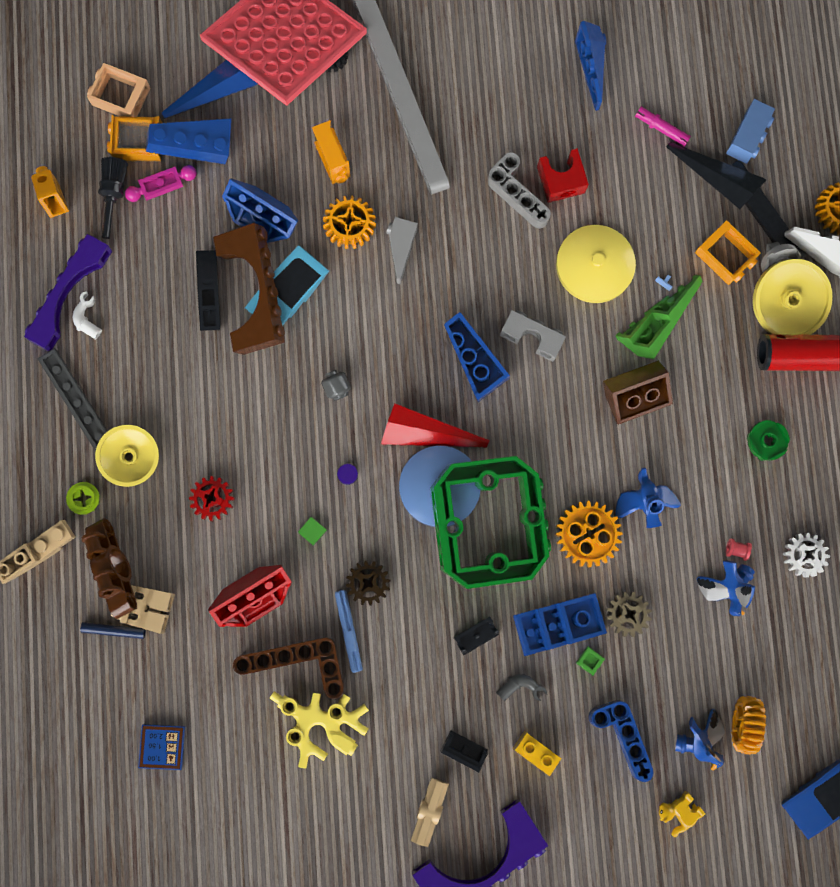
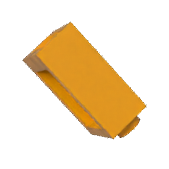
[695,220,761,285]

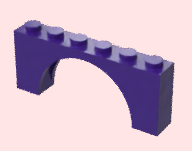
[412,799,548,887]

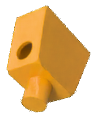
[31,166,69,218]

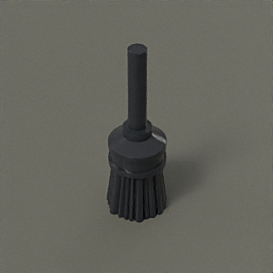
[98,157,128,239]

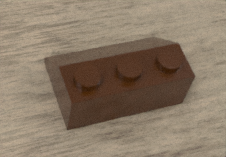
[603,360,673,425]

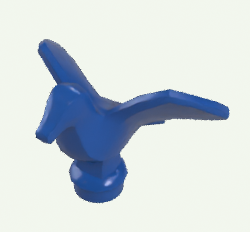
[615,467,681,528]

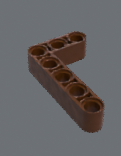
[233,638,344,699]

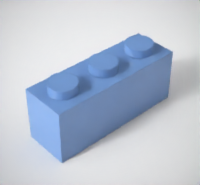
[726,99,775,164]

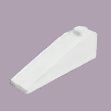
[784,227,840,278]

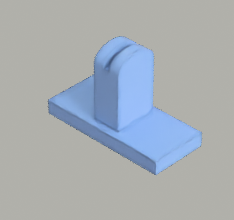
[655,274,672,291]

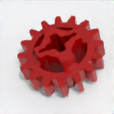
[189,476,235,521]

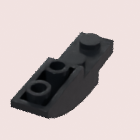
[196,250,220,331]

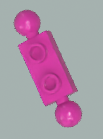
[125,165,197,202]

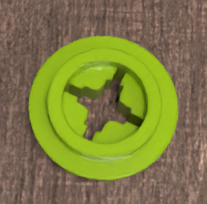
[66,482,100,515]

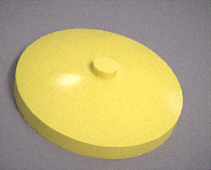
[556,225,636,303]
[753,259,832,335]

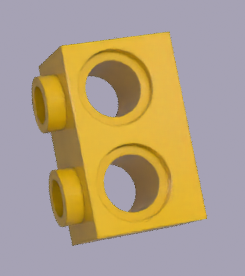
[512,731,562,776]

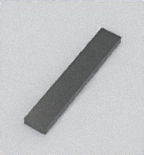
[37,348,108,451]

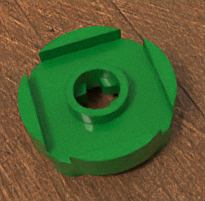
[747,420,790,461]

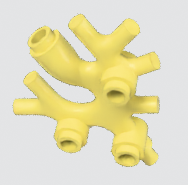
[270,691,369,768]

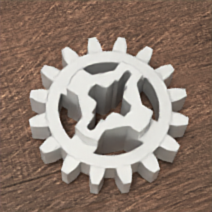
[783,533,830,578]

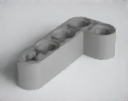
[488,152,551,229]

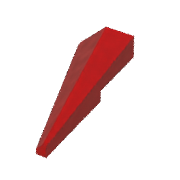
[381,403,490,448]

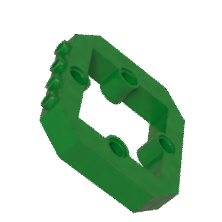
[430,456,551,589]

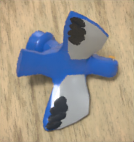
[697,560,755,616]
[675,709,725,770]

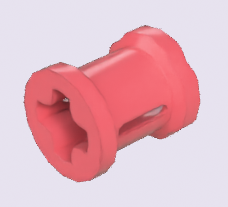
[725,538,752,561]

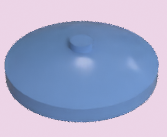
[399,446,480,527]

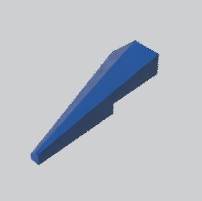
[161,60,258,119]

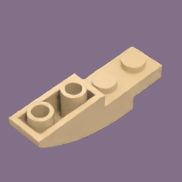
[0,520,75,584]

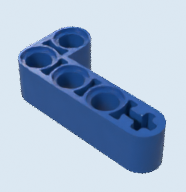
[588,700,654,782]

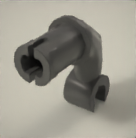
[496,674,547,701]

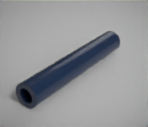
[80,622,146,639]

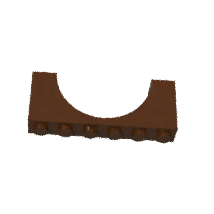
[213,223,285,355]

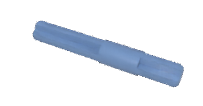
[335,590,363,673]

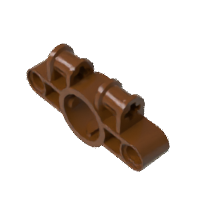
[81,518,137,619]

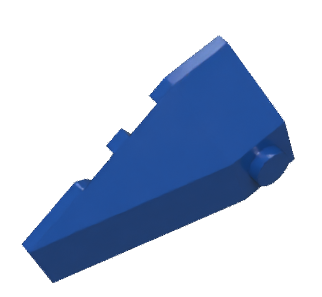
[575,21,606,111]

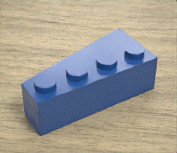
[146,118,231,164]
[444,312,510,403]

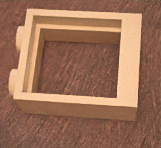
[87,63,151,117]

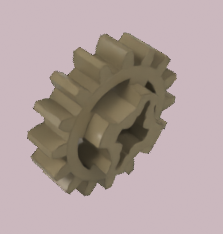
[606,592,652,637]

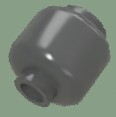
[321,370,351,401]

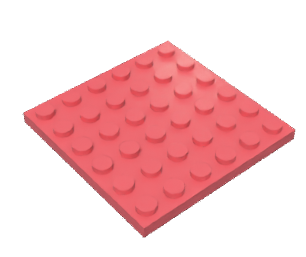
[200,0,367,106]

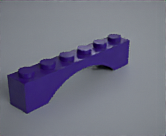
[24,234,112,352]

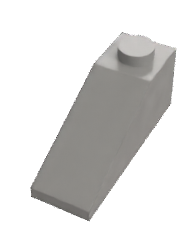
[387,217,418,284]

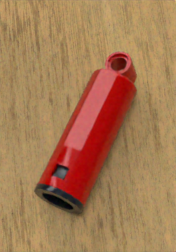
[757,334,840,371]

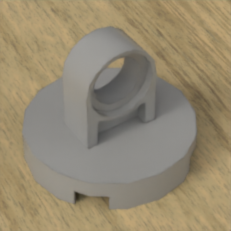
[761,242,802,273]

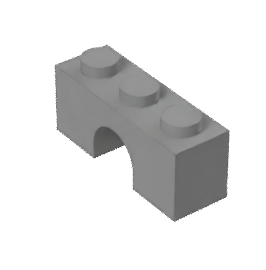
[500,310,566,362]

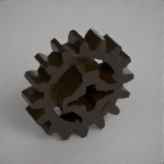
[346,561,391,606]

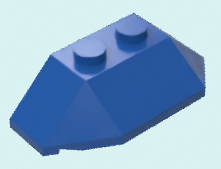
[222,178,298,243]

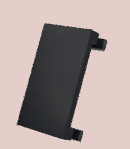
[453,616,499,656]
[440,730,488,773]

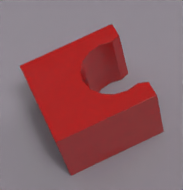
[537,148,589,203]

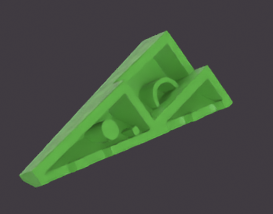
[616,275,703,359]

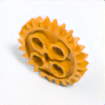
[555,501,623,568]

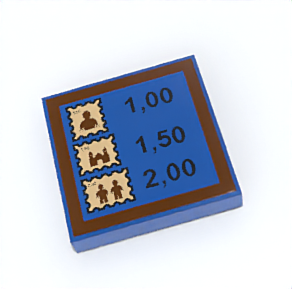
[138,724,185,770]

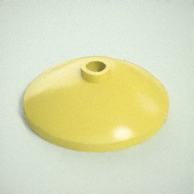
[95,425,159,487]

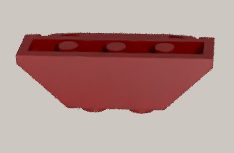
[208,565,292,627]

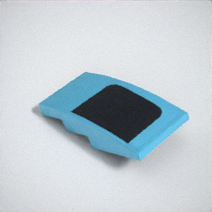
[245,245,329,326]

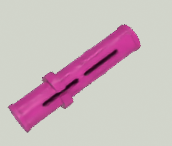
[635,106,691,147]

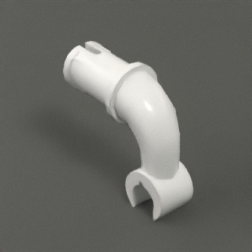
[72,291,102,340]

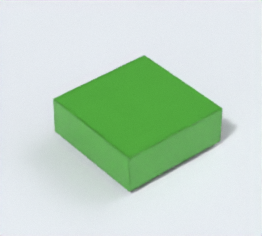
[298,517,327,546]
[576,646,605,676]

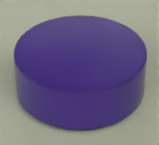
[337,464,358,485]

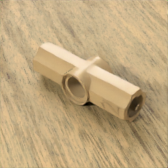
[411,777,449,847]

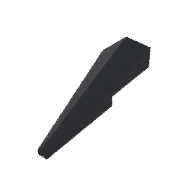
[666,142,766,210]

